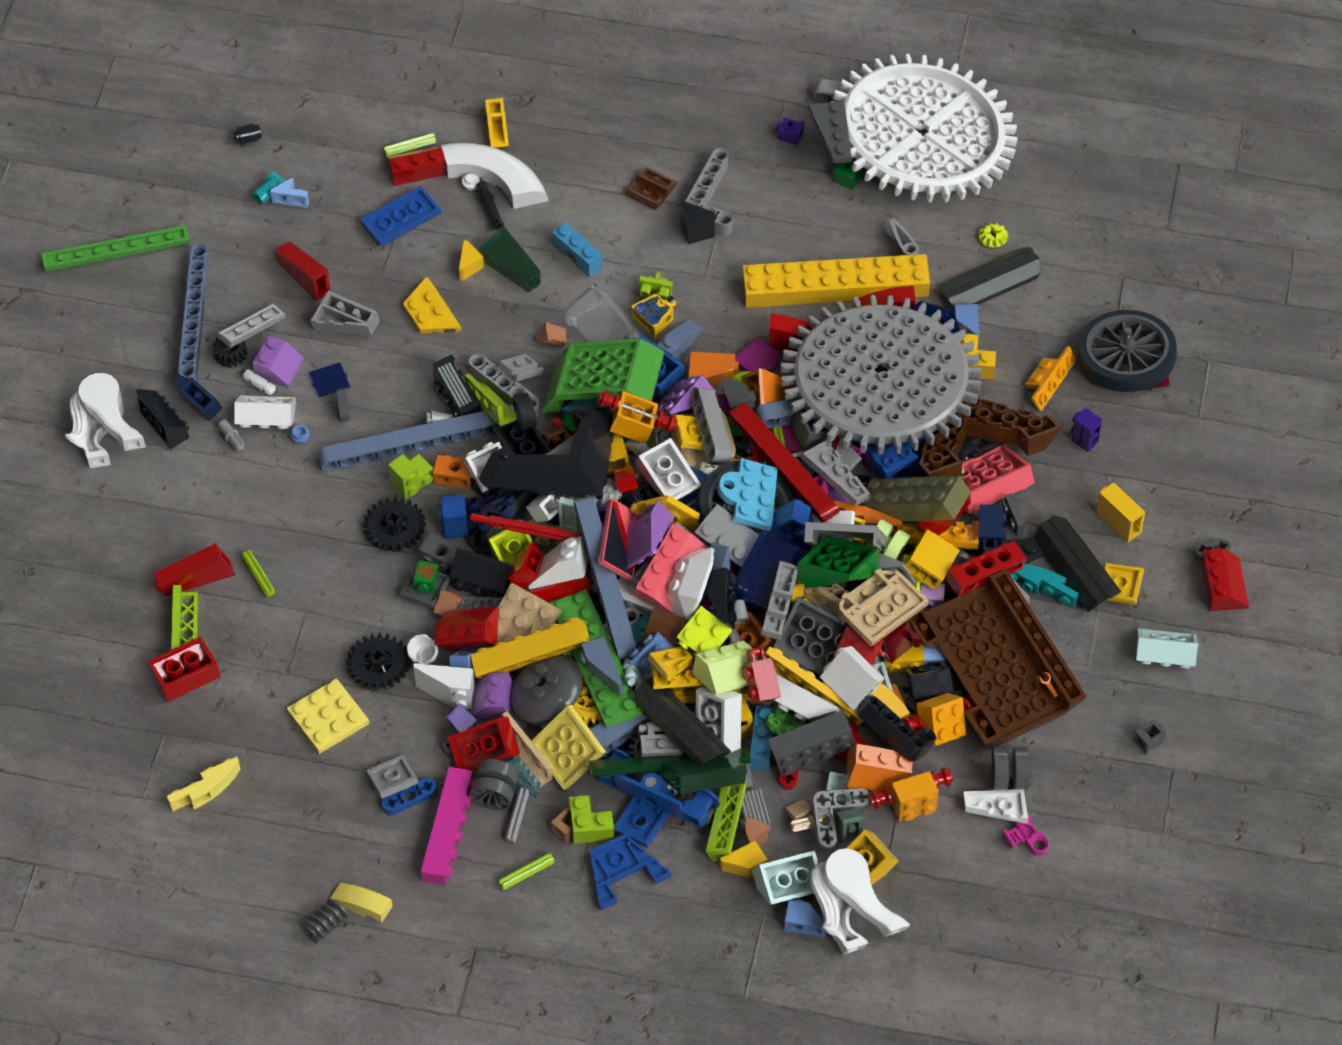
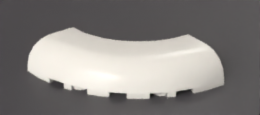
[440,143,548,209]

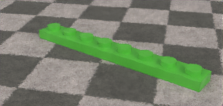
[41,225,190,272]

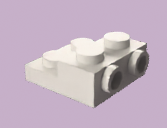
[463,442,502,493]

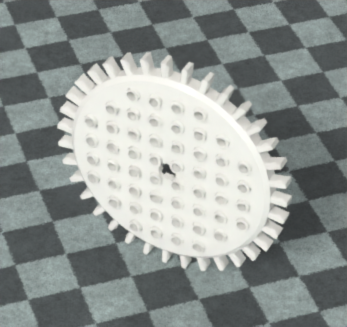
[831,54,1018,202]

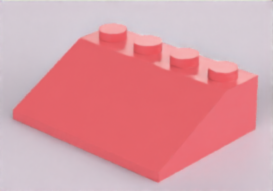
[962,444,1035,514]
[633,524,709,614]

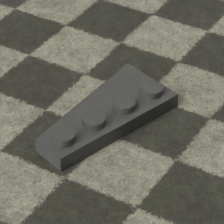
[808,102,852,163]

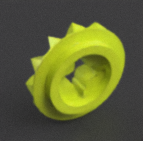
[978,222,1008,248]

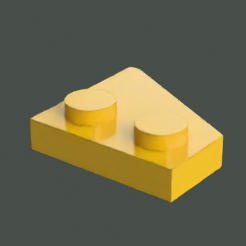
[648,646,693,681]

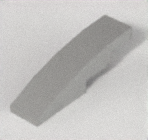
[761,561,798,640]

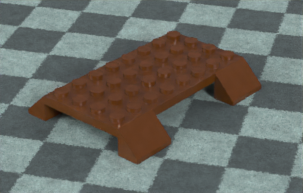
[907,569,1087,746]

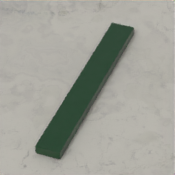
[589,748,751,776]

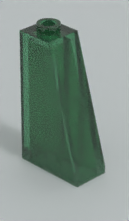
[478,226,541,293]
[662,757,747,794]

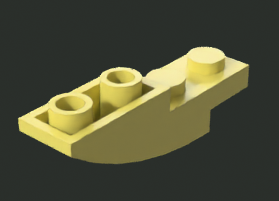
[167,757,240,812]

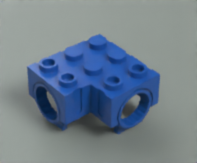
[855,418,924,479]

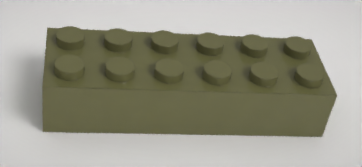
[858,475,971,522]

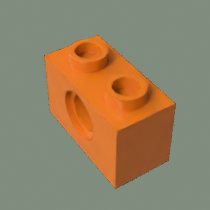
[433,455,474,490]

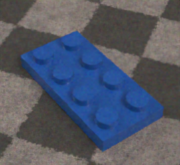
[360,186,441,247]

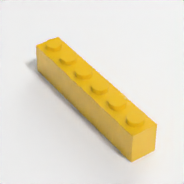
[471,618,590,679]

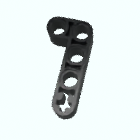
[857,695,937,762]

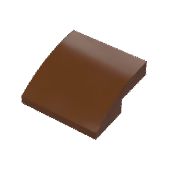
[626,167,677,210]
[640,607,690,648]

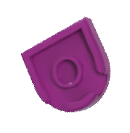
[735,337,778,372]

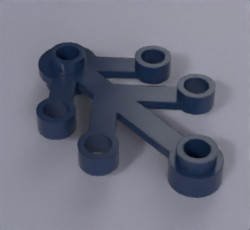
[465,490,516,532]

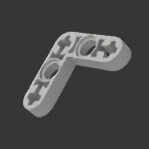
[812,788,870,850]

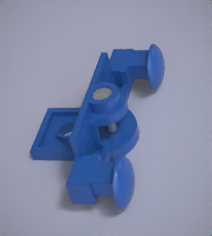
[598,749,720,848]

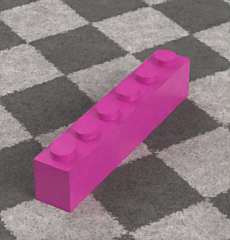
[421,767,475,885]

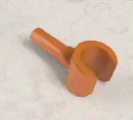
[1036,672,1058,698]

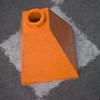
[743,369,795,407]

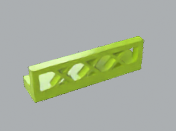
[464,373,517,426]
[171,585,199,650]
[706,782,747,862]

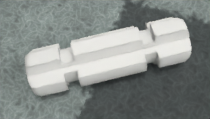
[243,369,276,395]

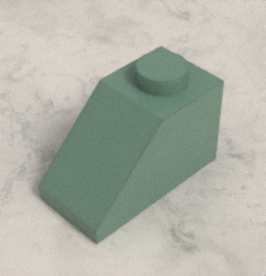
[836,808,863,843]

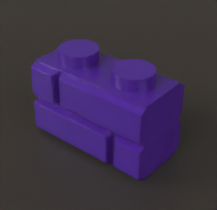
[1071,408,1102,452]

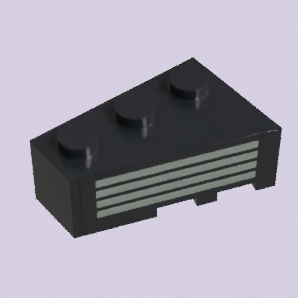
[432,354,481,418]

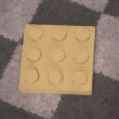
[497,583,562,643]

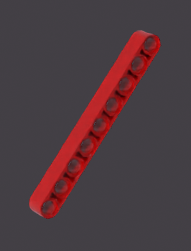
[728,402,840,523]

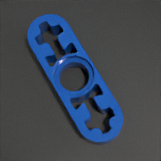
[382,778,437,815]

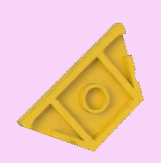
[403,277,461,333]
[631,495,700,534]

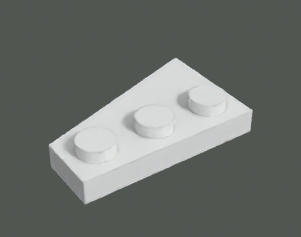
[963,789,1028,824]

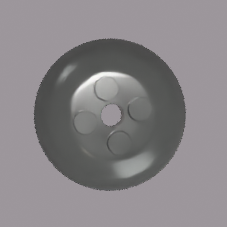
[510,655,583,724]

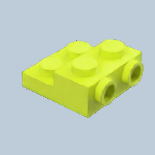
[677,606,732,657]

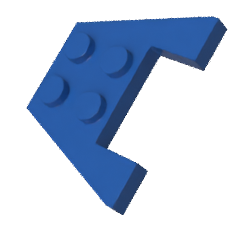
[590,834,671,910]

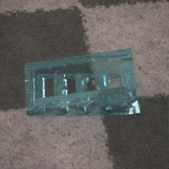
[509,755,541,798]

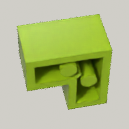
[388,454,434,500]
[569,795,614,844]

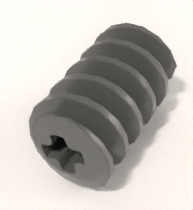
[303,899,349,944]

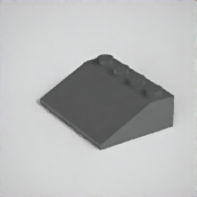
[773,597,850,675]

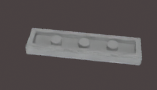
[218,304,285,348]

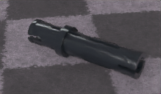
[476,181,504,230]

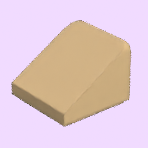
[785,799,813,820]

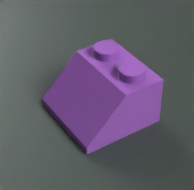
[253,335,304,388]
[471,672,514,719]

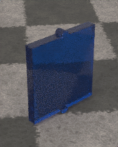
[310,363,350,398]

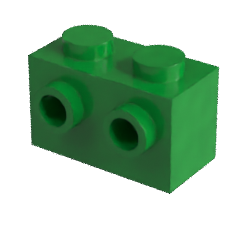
[833,157,867,190]

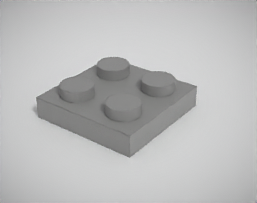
[366,755,418,798]

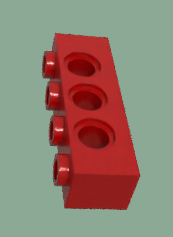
[946,541,1027,597]

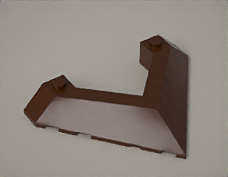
[919,390,1061,478]

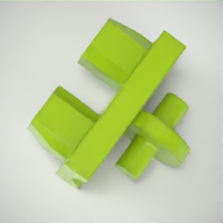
[639,272,673,300]

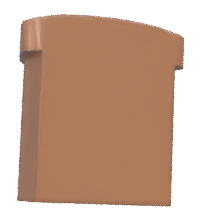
[535,322,567,347]
[433,590,462,616]
[745,818,769,847]

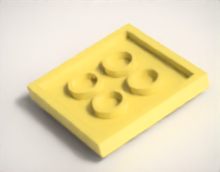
[287,678,369,754]
[532,705,606,790]

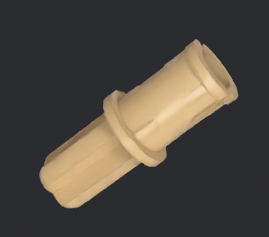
[790,814,829,832]

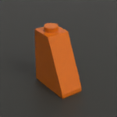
[689,352,739,387]

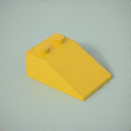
[846,829,899,885]

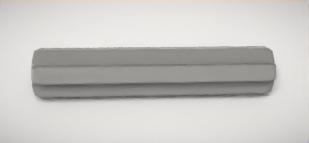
[505,787,529,843]

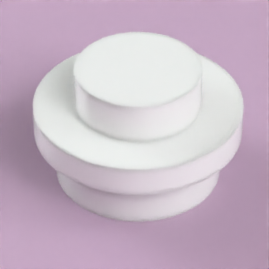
[462,173,480,191]

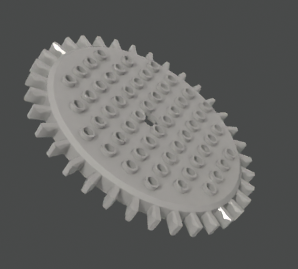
[781,295,982,455]

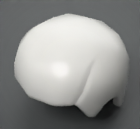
[407,634,439,665]

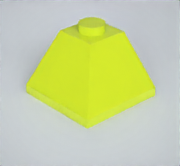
[488,520,533,564]

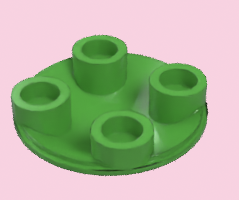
[766,708,805,735]

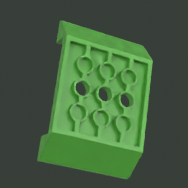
[542,338,664,413]

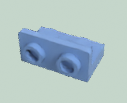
[629,632,675,677]

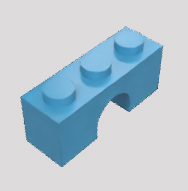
[552,222,603,277]
[750,706,776,771]

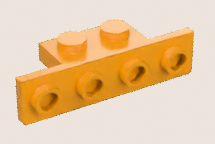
[1025,346,1077,411]

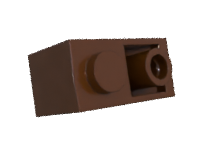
[540,426,565,450]

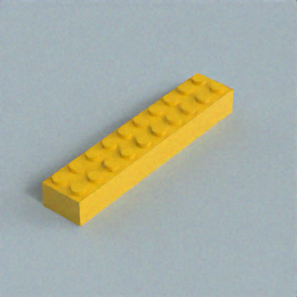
[743,254,930,308]

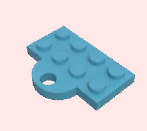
[717,458,778,532]

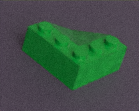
[798,535,879,588]

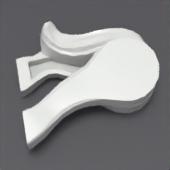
[65,373,146,468]
[810,849,910,955]

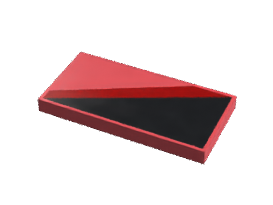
[598,499,637,581]

